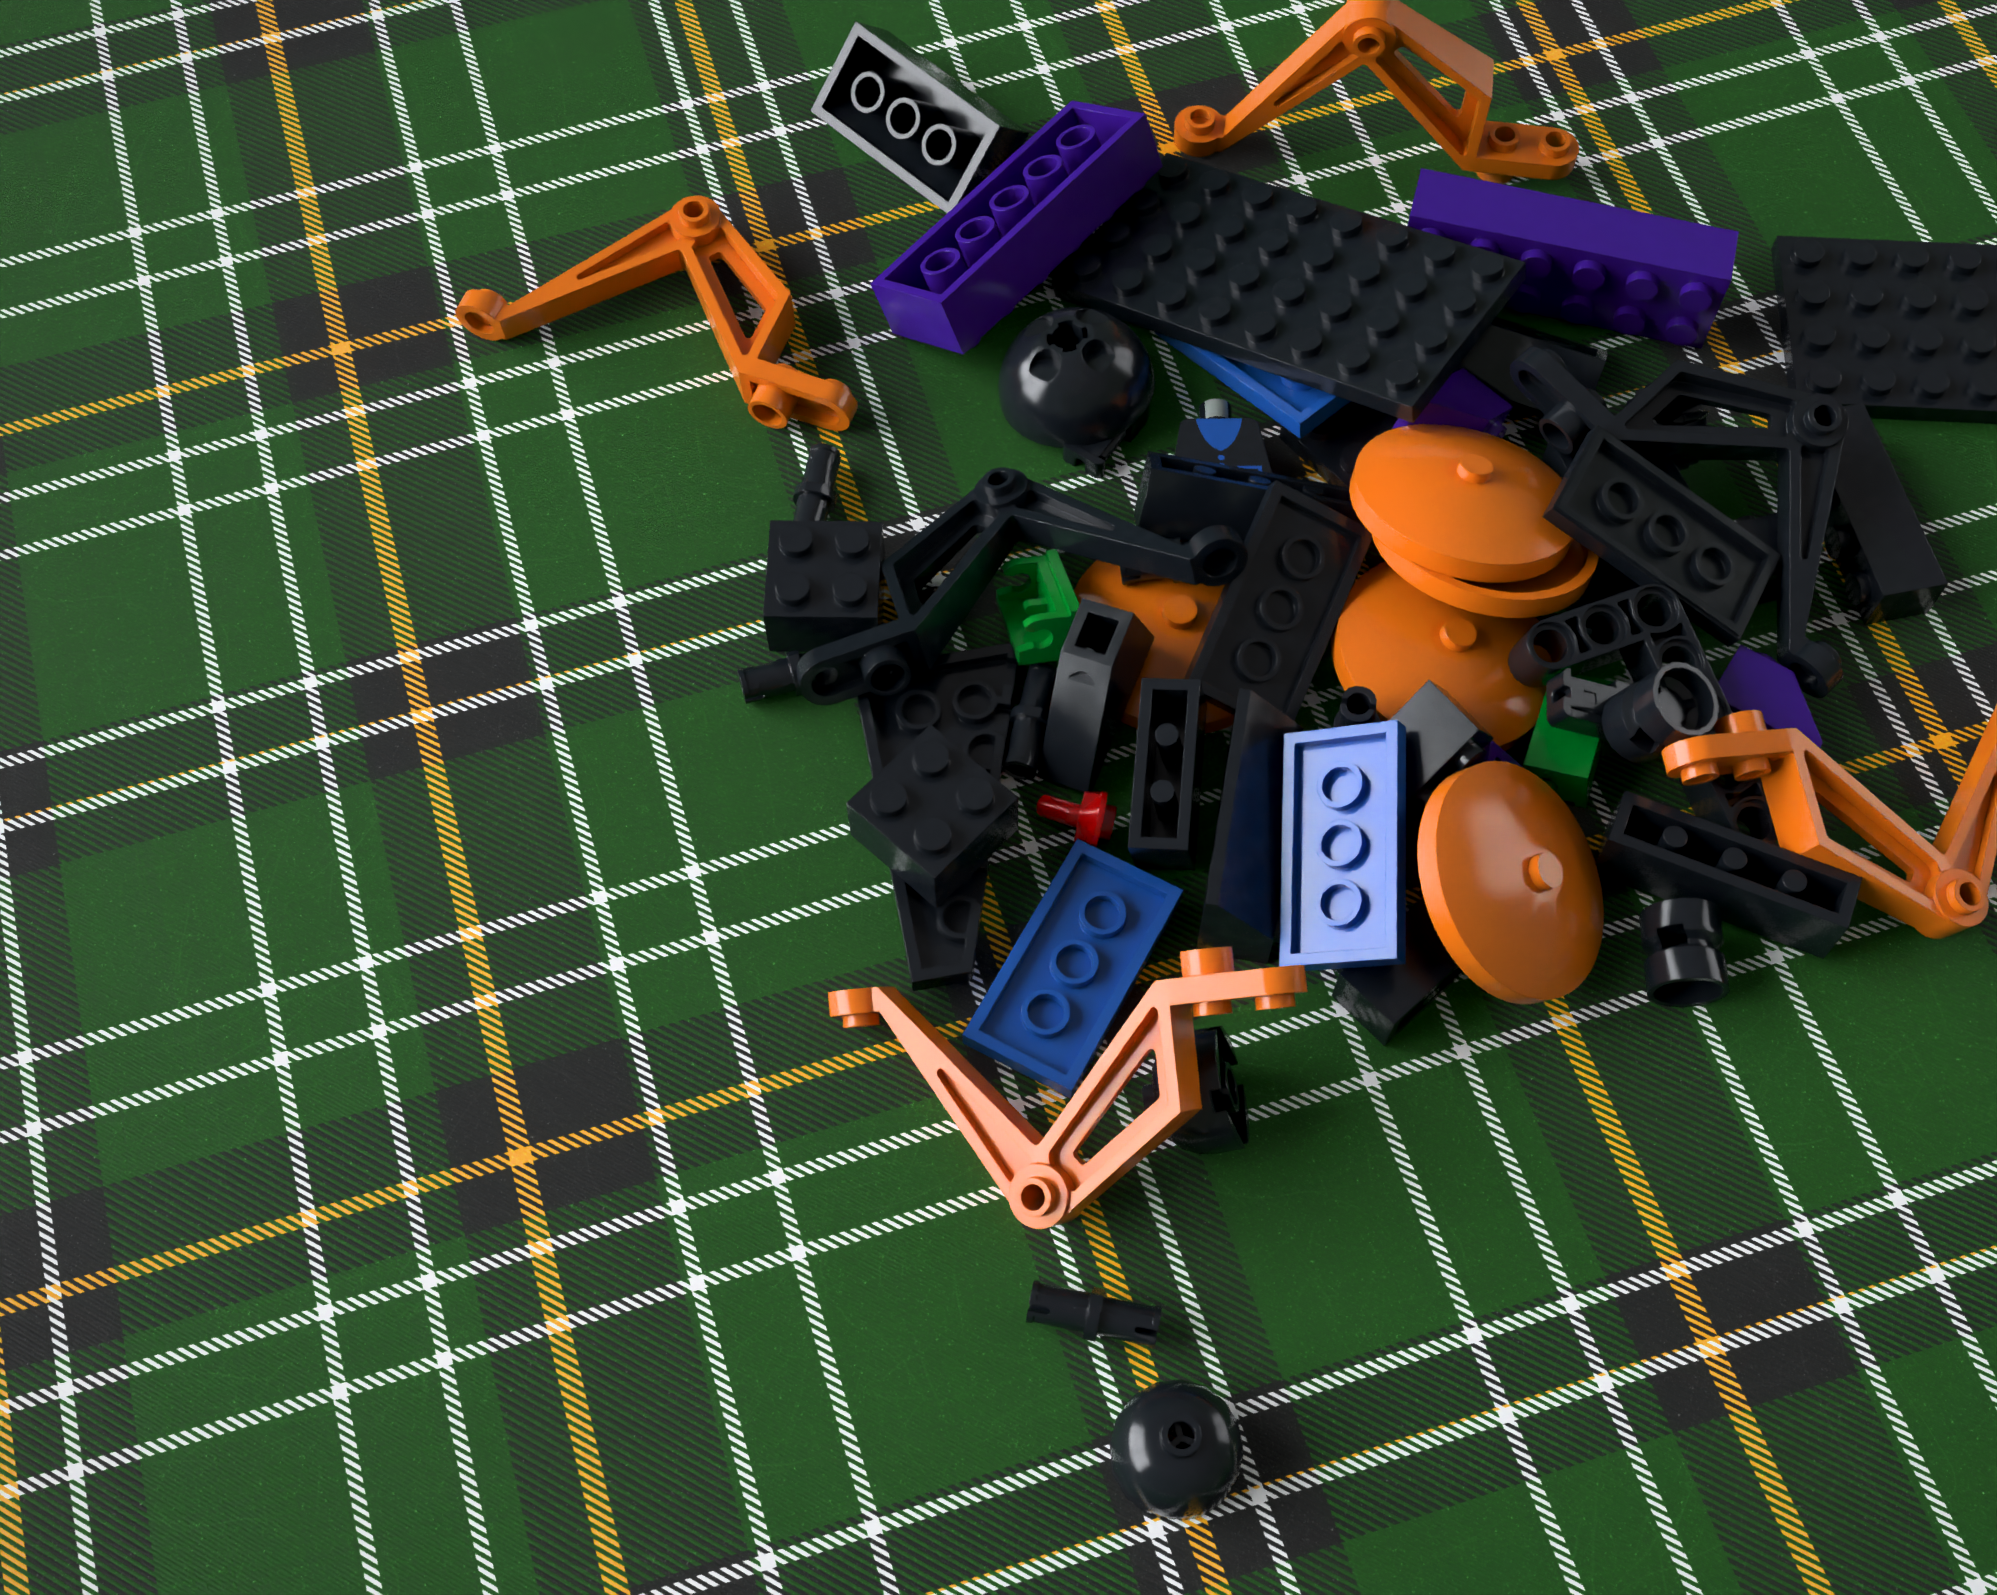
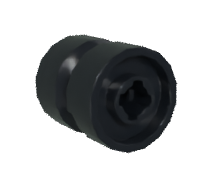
[1601,662,1719,764]
[1639,898,1730,1007]

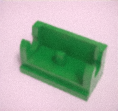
[996,549,1080,665]
[1523,675,1613,808]

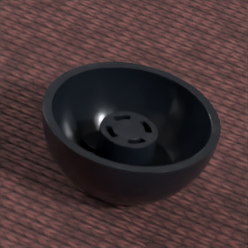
[998,307,1155,448]

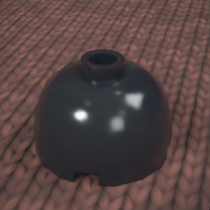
[1142,1026,1249,1154]
[1109,1379,1244,1520]

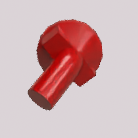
[1036,791,1117,847]

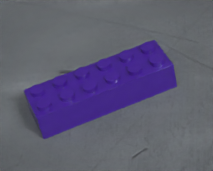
[870,100,1163,355]
[1407,168,1739,349]

